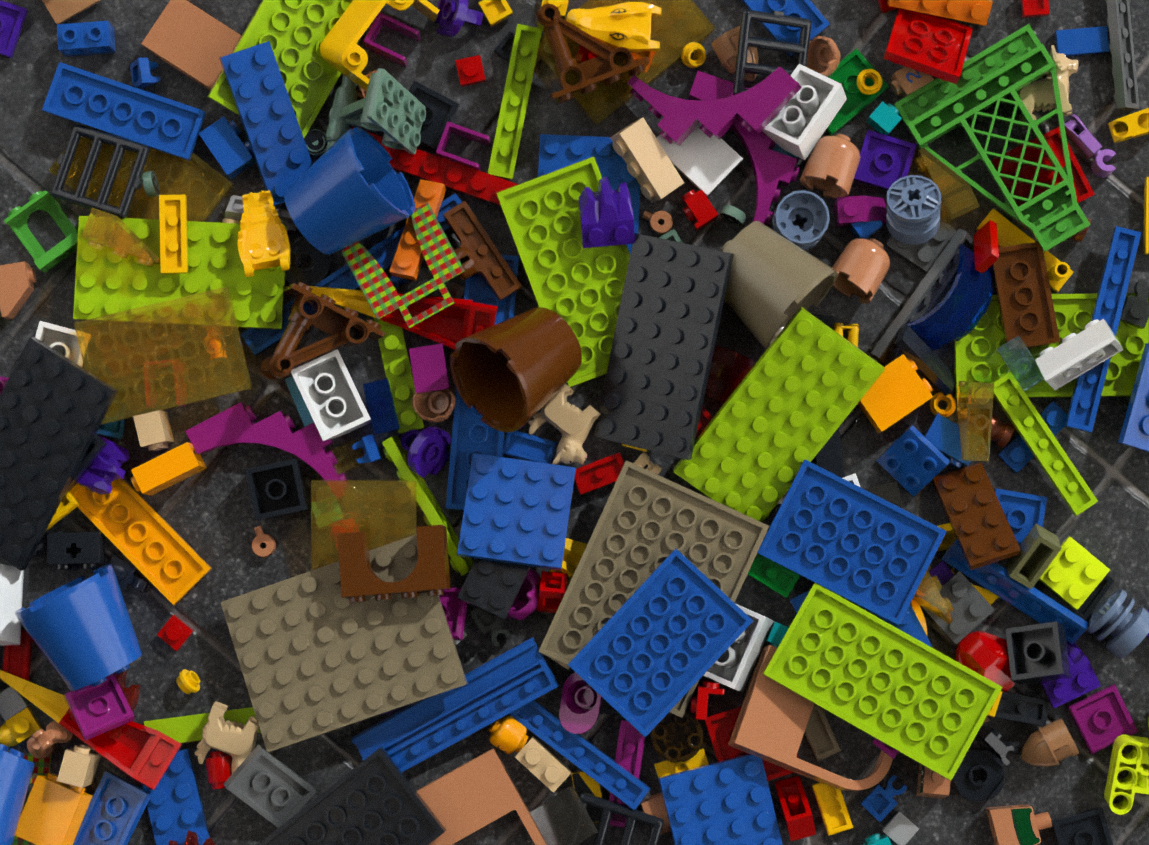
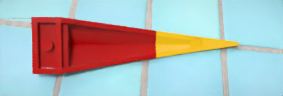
[309,286,498,350]
[0,670,182,791]

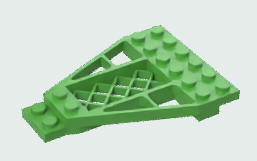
[894,24,1091,253]

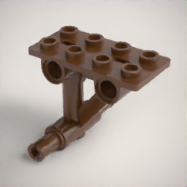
[535,4,650,105]
[260,282,385,380]

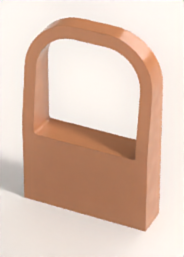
[141,0,242,91]
[728,645,893,791]
[417,747,548,845]

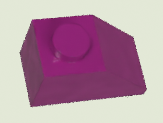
[834,196,886,228]

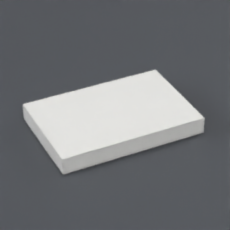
[657,123,743,197]

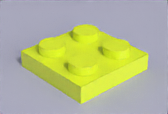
[1039,536,1110,610]

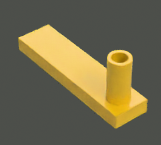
[976,208,1074,293]

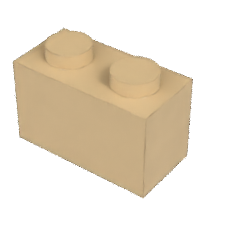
[133,410,174,452]
[515,736,571,793]
[57,744,101,788]

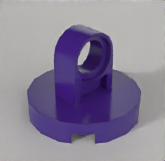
[435,0,484,37]
[401,426,452,478]

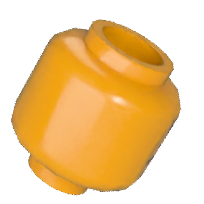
[488,715,528,754]

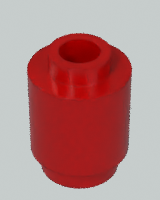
[205,751,232,789]

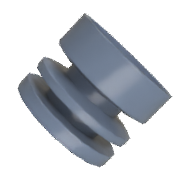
[886,175,941,245]
[771,190,830,251]
[1086,589,1149,659]

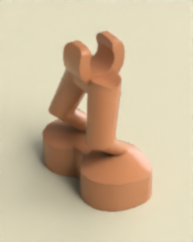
[27,720,75,759]

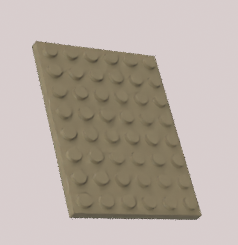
[538,460,769,718]
[220,534,468,752]

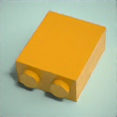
[858,354,933,434]
[130,442,207,496]
[15,773,93,845]

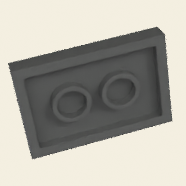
[224,744,317,828]

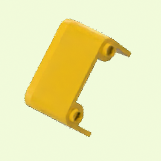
[320,0,440,92]

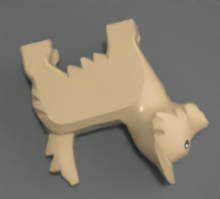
[1017,45,1079,129]
[528,384,600,465]
[194,701,259,774]

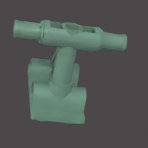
[325,68,426,154]

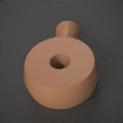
[642,210,673,235]
[251,525,276,558]

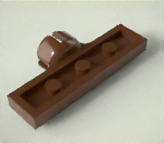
[443,201,522,302]

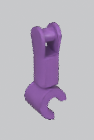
[1064,114,1116,178]

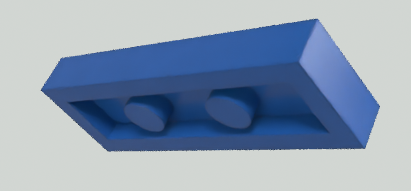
[997,401,1067,474]

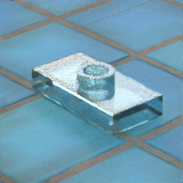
[997,335,1044,392]

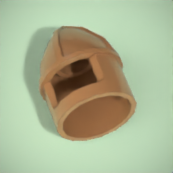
[711,26,759,81]
[1021,718,1079,767]

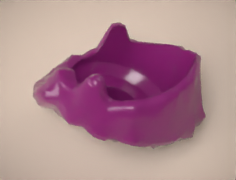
[507,569,541,620]

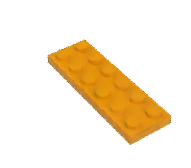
[70,479,212,605]

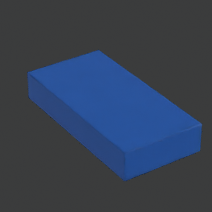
[1054,26,1109,57]
[503,431,557,464]

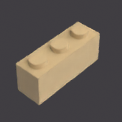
[610,118,684,203]

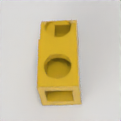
[1108,108,1149,143]

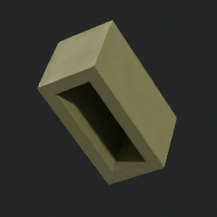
[1006,524,1061,589]

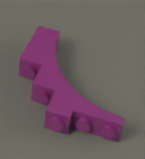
[627,66,802,145]
[688,71,799,227]
[185,402,350,498]

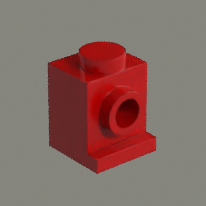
[681,189,719,232]
[537,571,567,613]

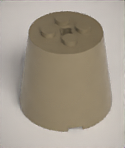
[720,221,838,350]

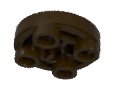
[651,711,703,762]

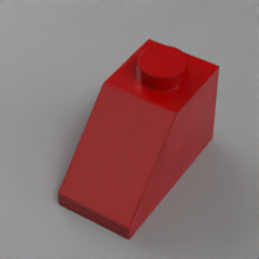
[774,776,816,841]

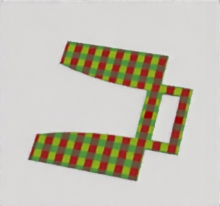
[341,202,465,328]

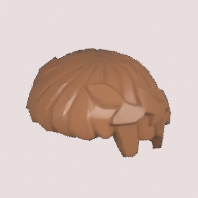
[807,36,840,77]
[412,388,456,422]

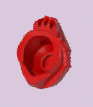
[955,631,1015,693]

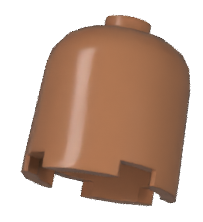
[800,134,861,199]
[831,238,890,304]

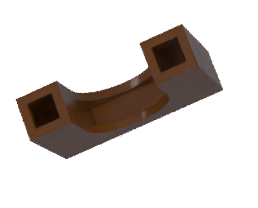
[337,525,451,603]

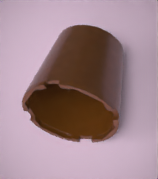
[450,307,582,432]

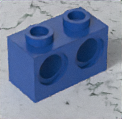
[57,21,116,57]

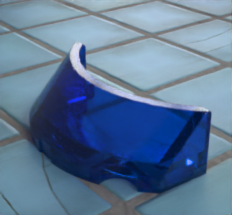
[904,244,993,351]

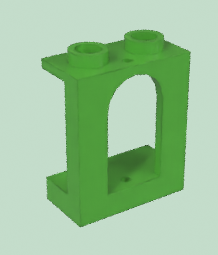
[4,190,78,273]

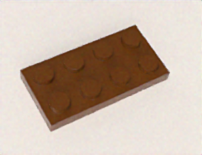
[992,242,1060,351]
[932,462,1021,570]

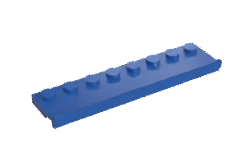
[352,637,559,772]

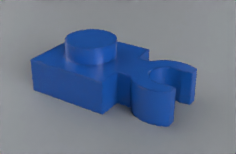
[860,774,907,822]

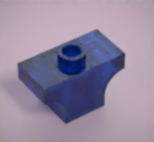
[362,378,400,435]

